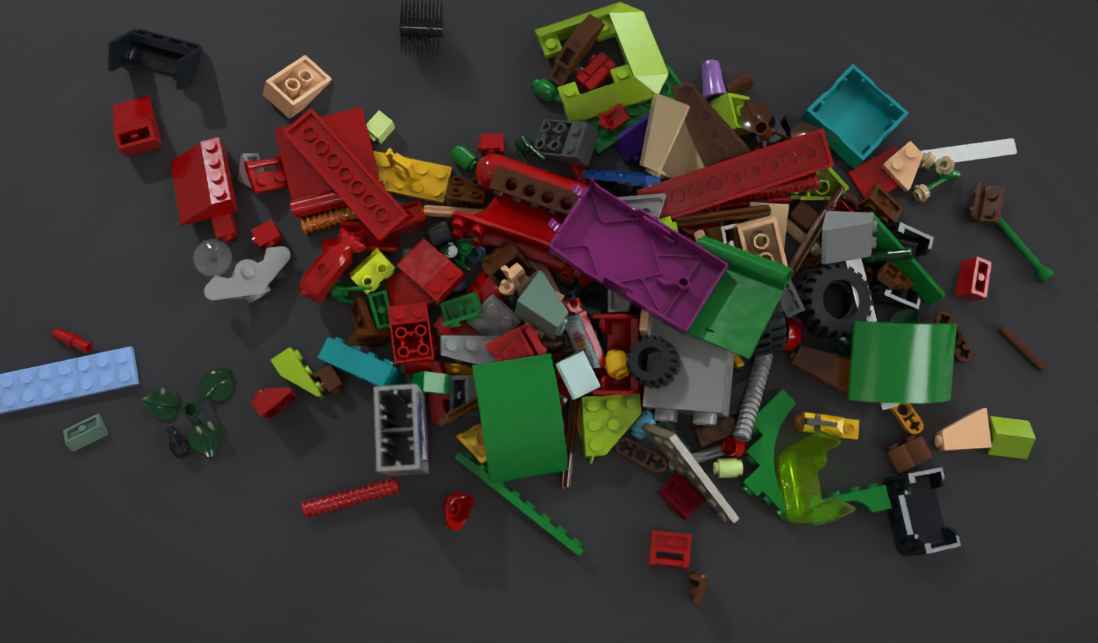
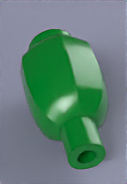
[531,78,562,104]

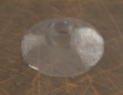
[193,239,232,277]

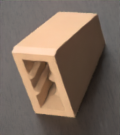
[935,408,992,451]

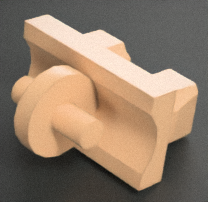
[499,263,531,295]

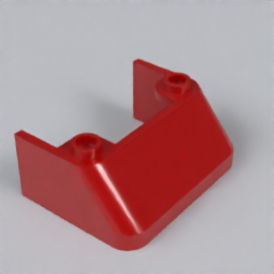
[593,314,645,395]

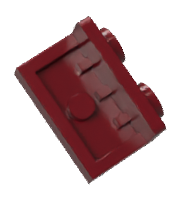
[657,472,706,521]

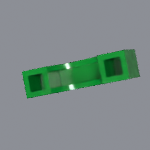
[805,482,892,526]

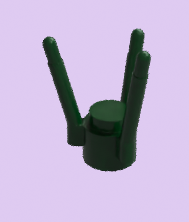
[514,135,545,165]
[437,238,478,271]

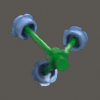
[437,241,486,292]

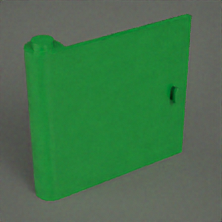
[662,236,792,359]

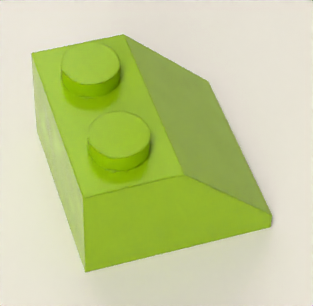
[710,93,750,136]

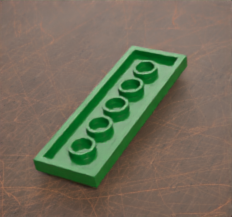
[584,64,682,155]

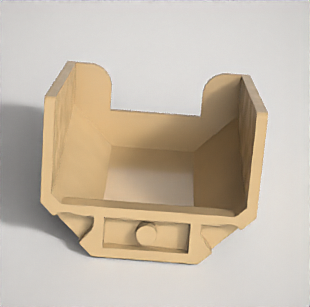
[640,94,704,180]

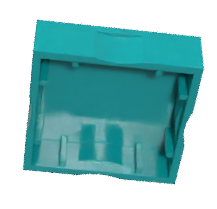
[800,64,909,169]

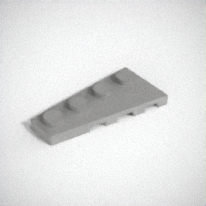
[440,335,500,365]

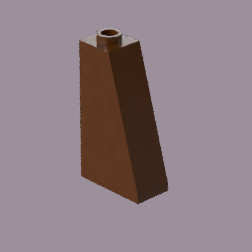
[788,346,851,399]

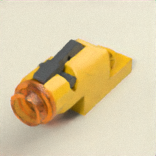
[793,412,859,440]

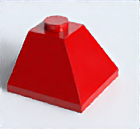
[251,388,300,421]

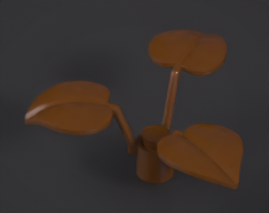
[742,99,819,149]

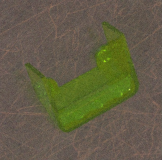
[777,430,856,524]

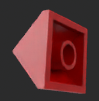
[391,200,428,238]

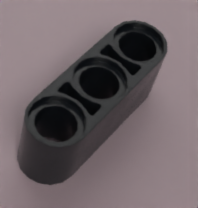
[426,219,452,247]

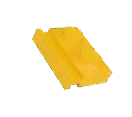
[385,148,416,180]

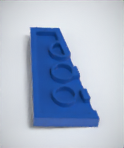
[582,169,661,187]

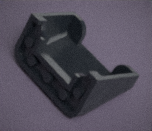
[866,222,934,310]
[882,467,961,556]

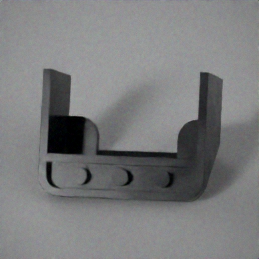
[108,29,202,90]

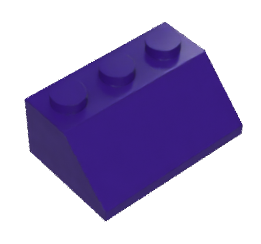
[615,113,649,165]

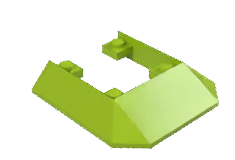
[534,2,669,122]

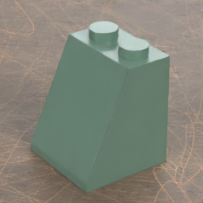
[514,270,569,340]

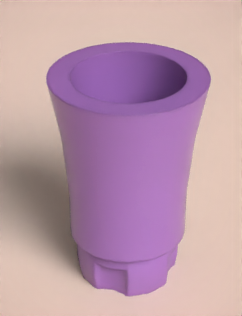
[701,60,727,104]

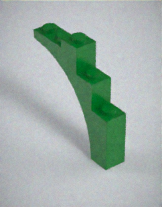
[740,389,797,521]

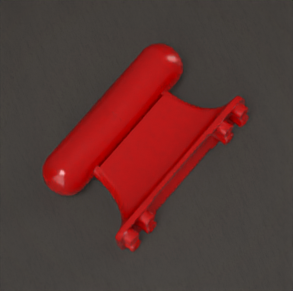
[450,153,616,286]

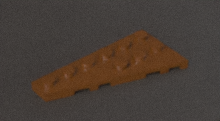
[671,80,752,167]

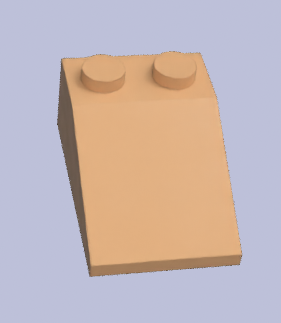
[263,55,332,119]

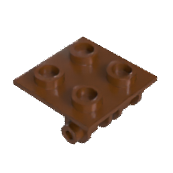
[445,176,485,209]

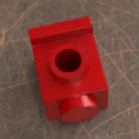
[477,133,505,156]

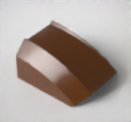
[482,241,537,286]

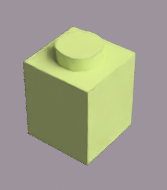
[367,111,395,144]

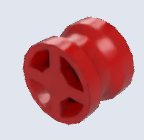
[721,436,746,458]

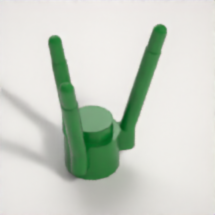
[332,280,372,306]

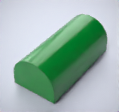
[367,290,390,330]

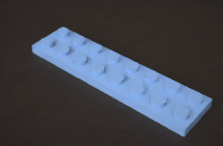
[0,346,139,414]

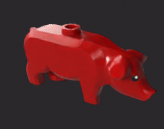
[299,228,368,303]

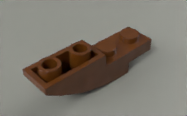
[548,14,605,86]

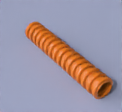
[300,206,359,235]

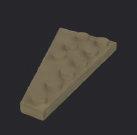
[641,423,740,524]

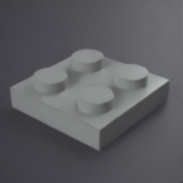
[466,294,521,336]

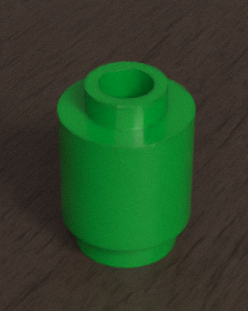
[450,145,478,172]

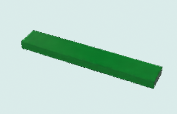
[869,211,946,306]

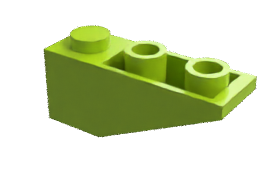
[271,347,325,399]

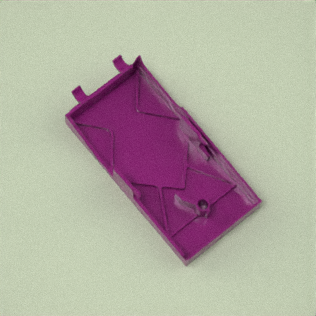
[548,178,729,335]

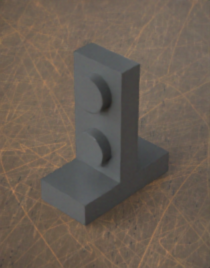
[780,279,805,319]

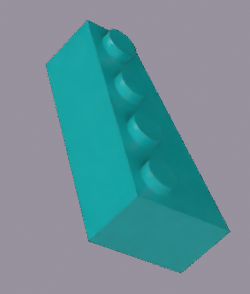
[317,337,406,387]

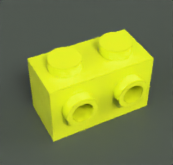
[349,248,395,294]

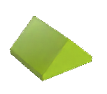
[987,416,1036,460]

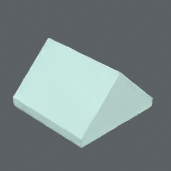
[556,349,601,400]

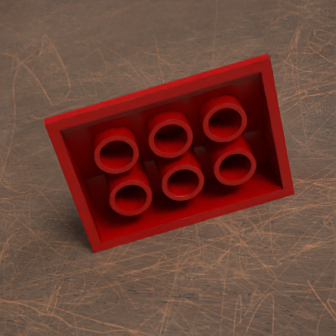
[170,137,238,226]

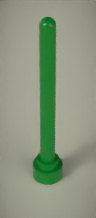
[997,216,1055,283]

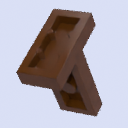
[347,297,391,346]

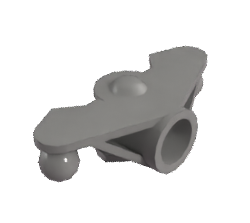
[204,246,291,303]

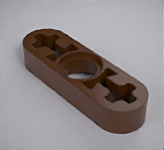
[933,311,973,363]
[614,437,667,473]

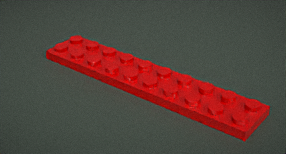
[636,128,834,219]

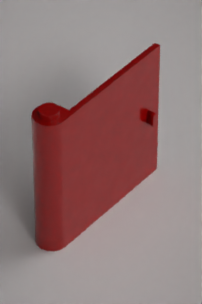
[274,107,386,219]

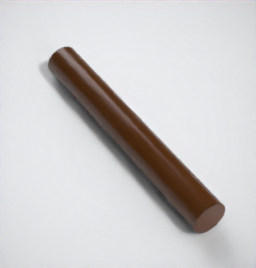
[998,325,1047,371]

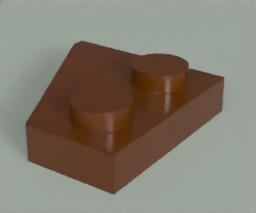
[877,261,914,290]

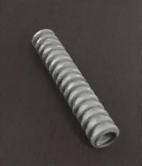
[733,354,773,442]

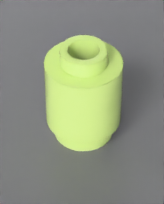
[713,458,743,478]

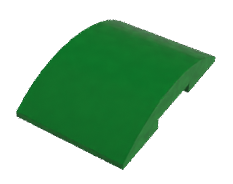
[848,321,957,403]
[472,353,568,483]

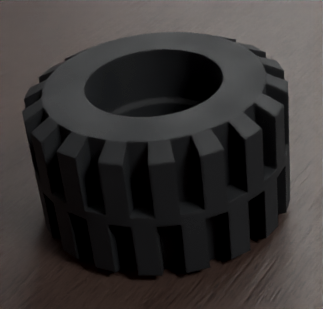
[568,279,616,328]
[626,335,680,389]

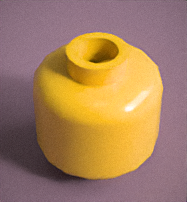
[605,349,629,380]

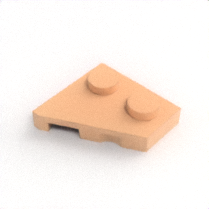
[881,141,923,192]

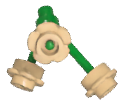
[912,151,960,202]

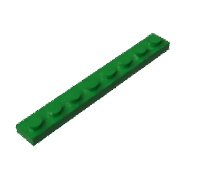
[454,451,584,556]

